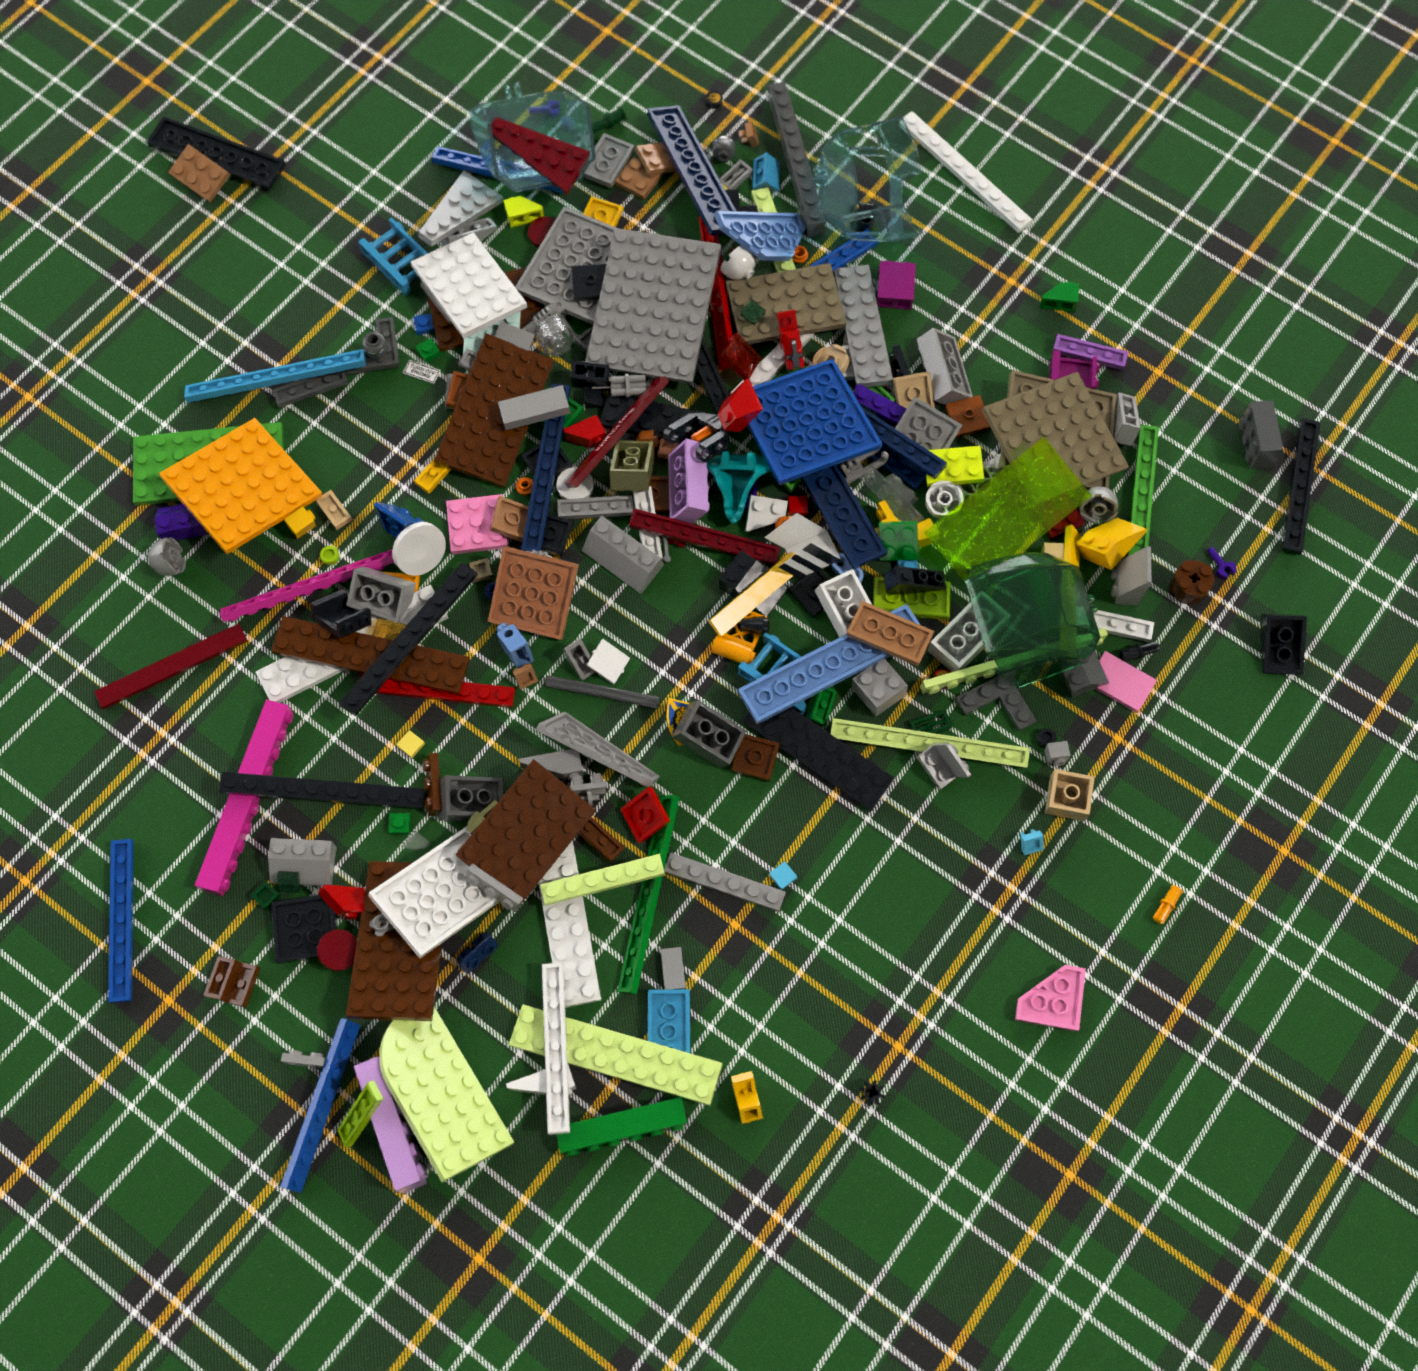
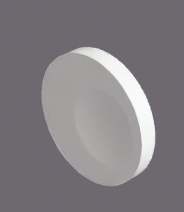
[392,522,446,576]

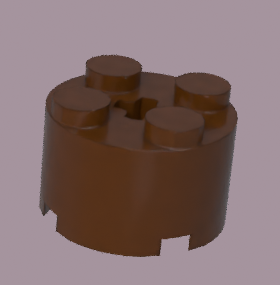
[1170,560,1214,605]

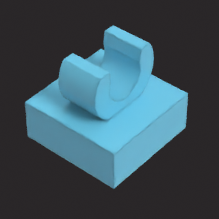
[1021,829,1044,855]

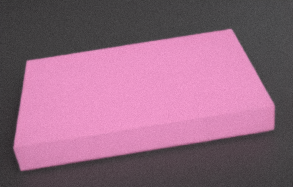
[1096,651,1157,713]

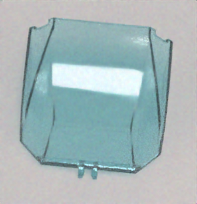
[468,82,596,192]

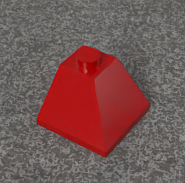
[717,379,763,432]

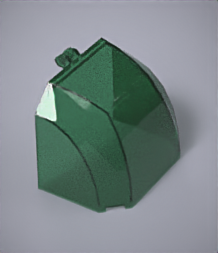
[965,552,1101,688]

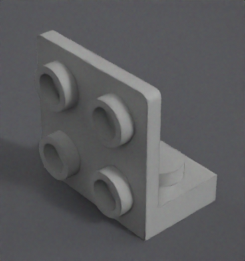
[916,743,971,789]

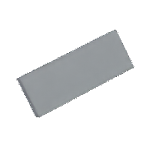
[498,385,570,430]

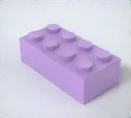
[668,439,710,524]

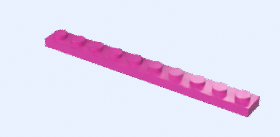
[220,549,395,622]

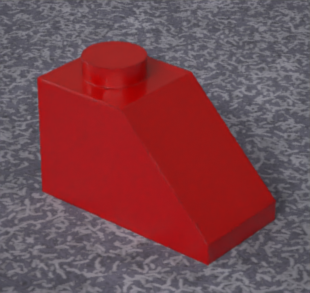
[563,415,606,448]
[318,884,365,919]

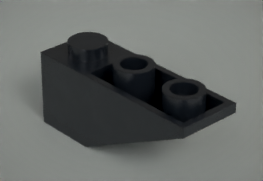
[883,566,946,595]

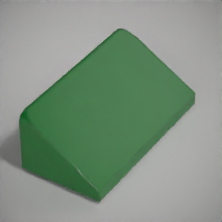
[804,687,837,726]

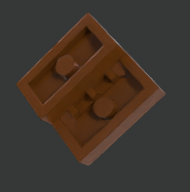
[203,956,261,1008]

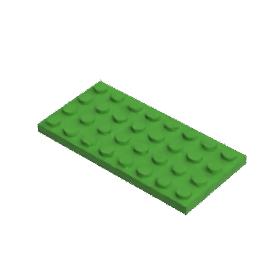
[133,422,284,506]

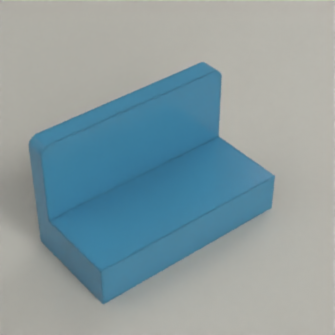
[752,153,780,192]

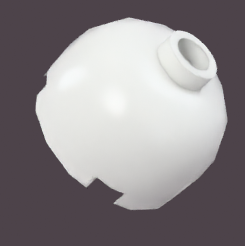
[720,245,756,280]
[925,481,964,520]

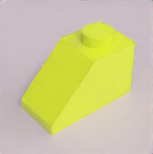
[504,196,544,228]

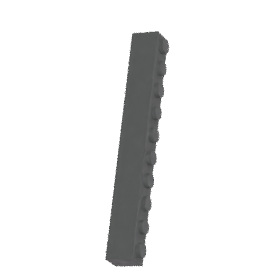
[768,82,826,238]

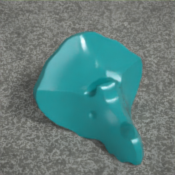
[707,451,771,524]

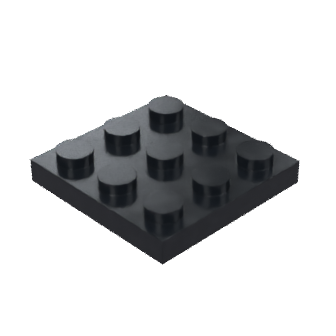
[271,895,337,964]

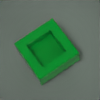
[415,338,441,363]
[388,813,411,835]

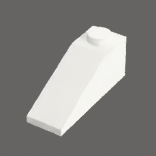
[506,1063,576,1095]

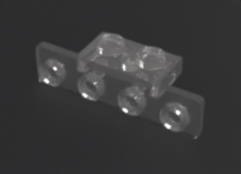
[860,466,924,523]

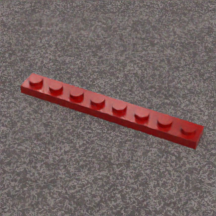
[359,673,516,708]

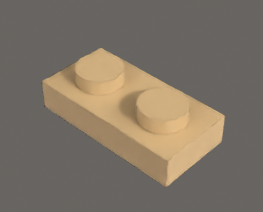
[316,490,352,530]

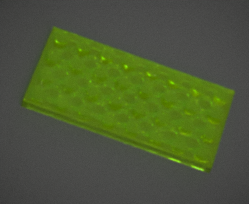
[924,437,1092,592]

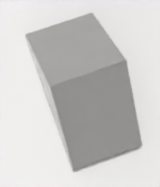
[564,638,595,681]

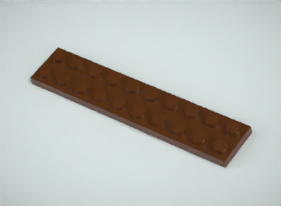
[271,616,470,695]

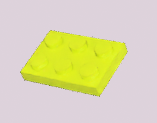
[926,446,984,487]

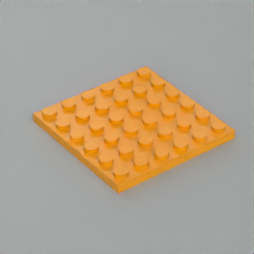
[159,418,322,554]

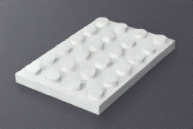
[411,232,527,338]
[368,827,499,958]

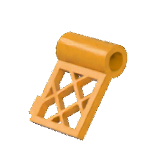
[711,611,768,664]

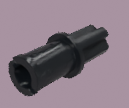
[1119,642,1160,662]

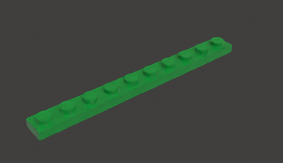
[617,795,680,994]

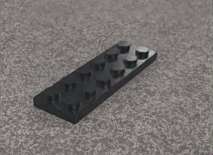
[600,392,709,444]

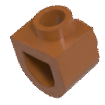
[636,430,658,452]

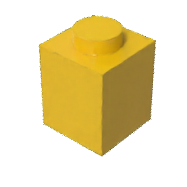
[284,506,316,539]

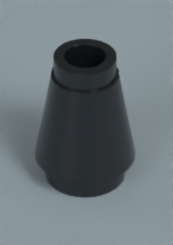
[741,616,770,635]

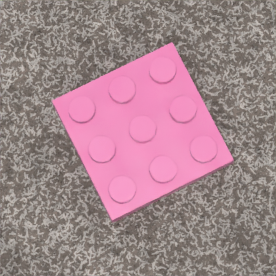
[446,494,508,555]

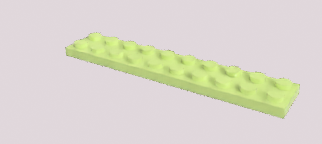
[509,1004,723,1106]

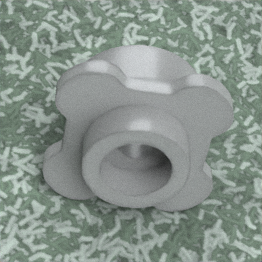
[369,914,394,937]

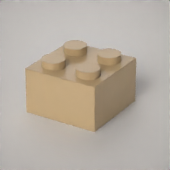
[1045,769,1095,821]

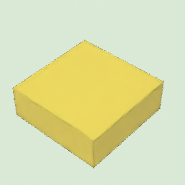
[396,730,425,758]

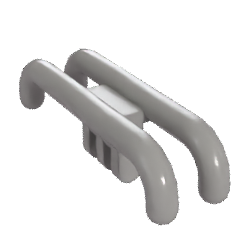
[838,440,889,484]

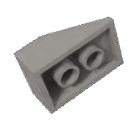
[1111,547,1152,606]

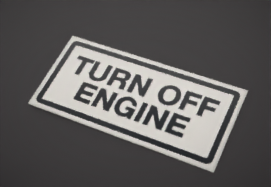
[403,360,441,383]

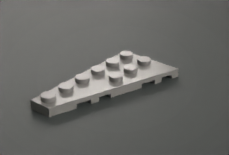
[536,712,660,787]

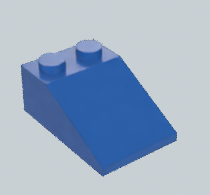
[374,502,424,538]

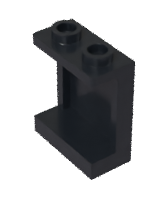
[310,589,372,639]

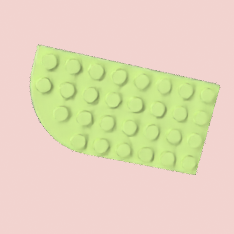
[379,1007,514,1182]

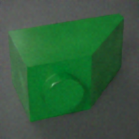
[1039,282,1079,312]

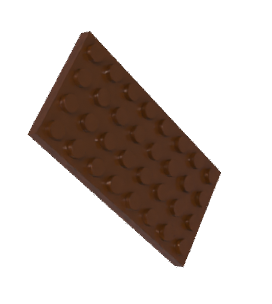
[434,333,554,489]
[346,861,442,1021]

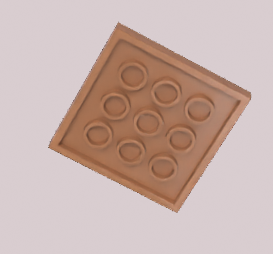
[488,546,579,640]

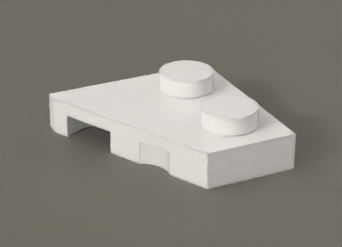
[745,495,788,532]

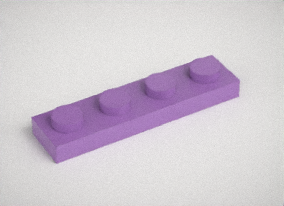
[1052,334,1128,370]

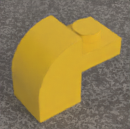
[731,1071,763,1124]

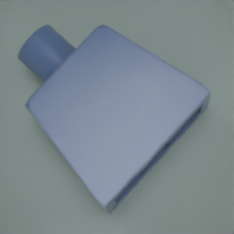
[496,623,534,669]

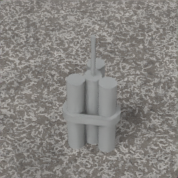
[592,374,646,397]

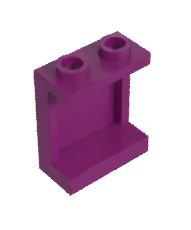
[877,260,916,310]
[1049,350,1100,390]

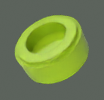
[320,546,340,566]

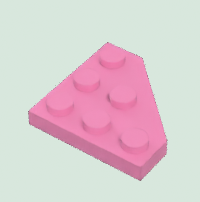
[1015,965,1086,1032]

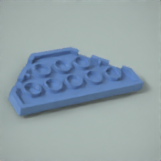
[714,211,806,261]

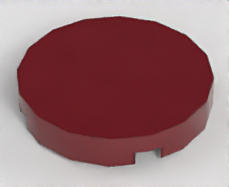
[528,216,556,248]
[317,929,357,972]

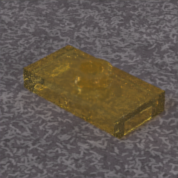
[372,618,407,640]

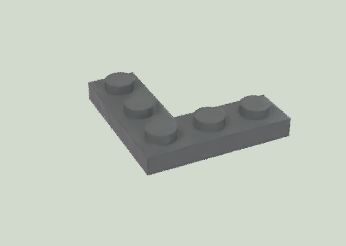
[345,317,400,375]
[955,672,1037,732]

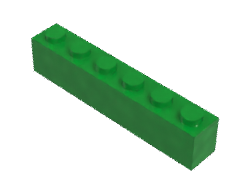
[557,1097,687,1157]

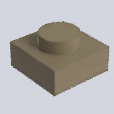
[469,558,493,583]

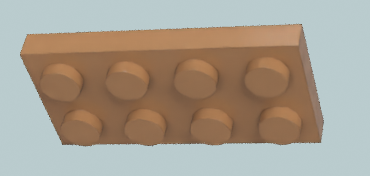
[846,601,934,667]

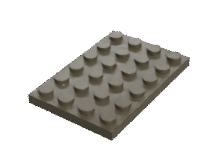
[726,263,847,346]

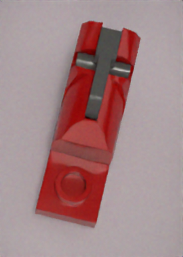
[776,309,805,370]

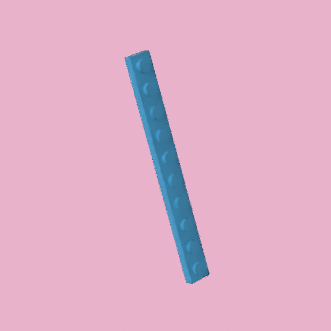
[184,349,366,403]

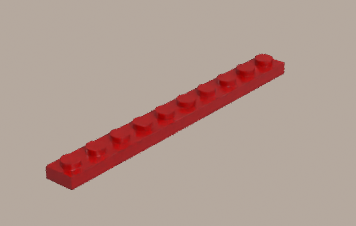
[699,216,736,371]

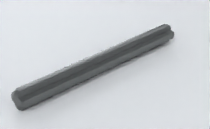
[545,675,659,708]

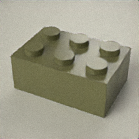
[610,440,654,492]

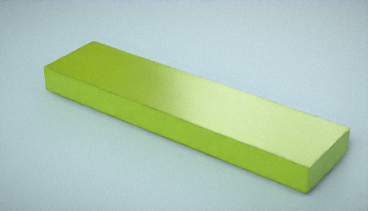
[337,1081,383,1148]

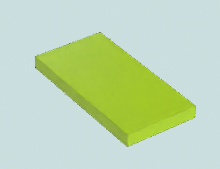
[873,577,951,620]

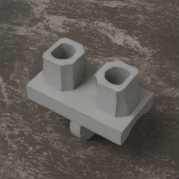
[570,773,607,806]

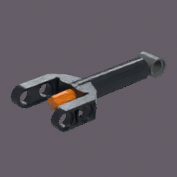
[663,382,765,462]

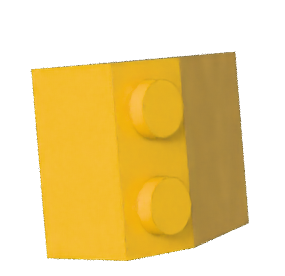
[1076,518,1147,570]

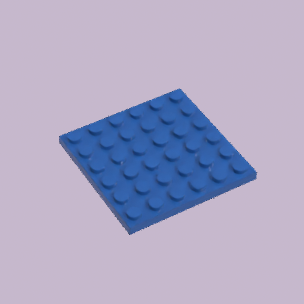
[747,359,882,485]

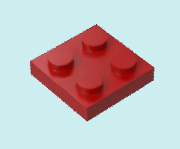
[620,787,670,843]

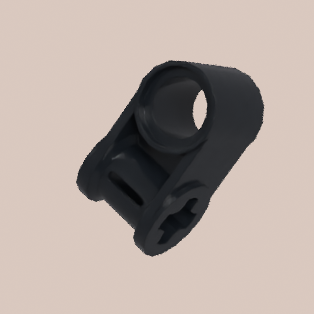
[857,200,877,233]

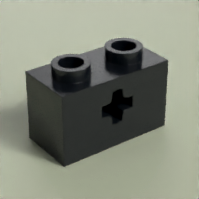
[570,360,610,391]

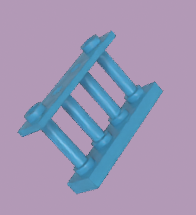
[358,217,428,296]
[738,633,806,715]

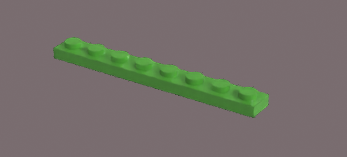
[1127,424,1159,557]

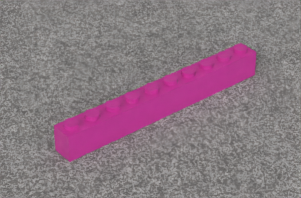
[194,699,294,897]

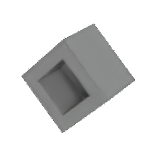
[1044,741,1071,766]

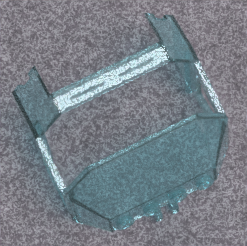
[813,116,923,242]

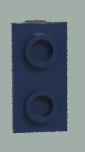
[456,932,499,974]

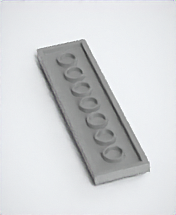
[834,265,893,387]

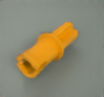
[1153,885,1183,924]

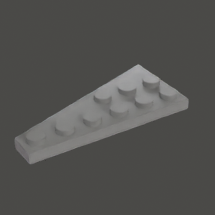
[418,171,503,246]

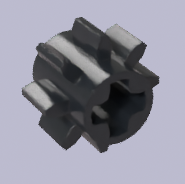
[858,1080,885,1107]

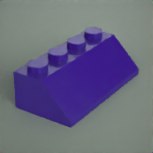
[155,504,209,541]

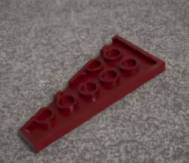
[488,117,590,196]

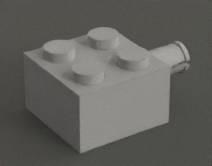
[852,659,908,716]

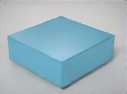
[769,861,797,890]

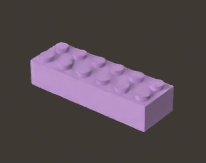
[354,1056,428,1194]

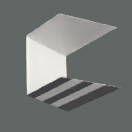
[765,513,841,578]

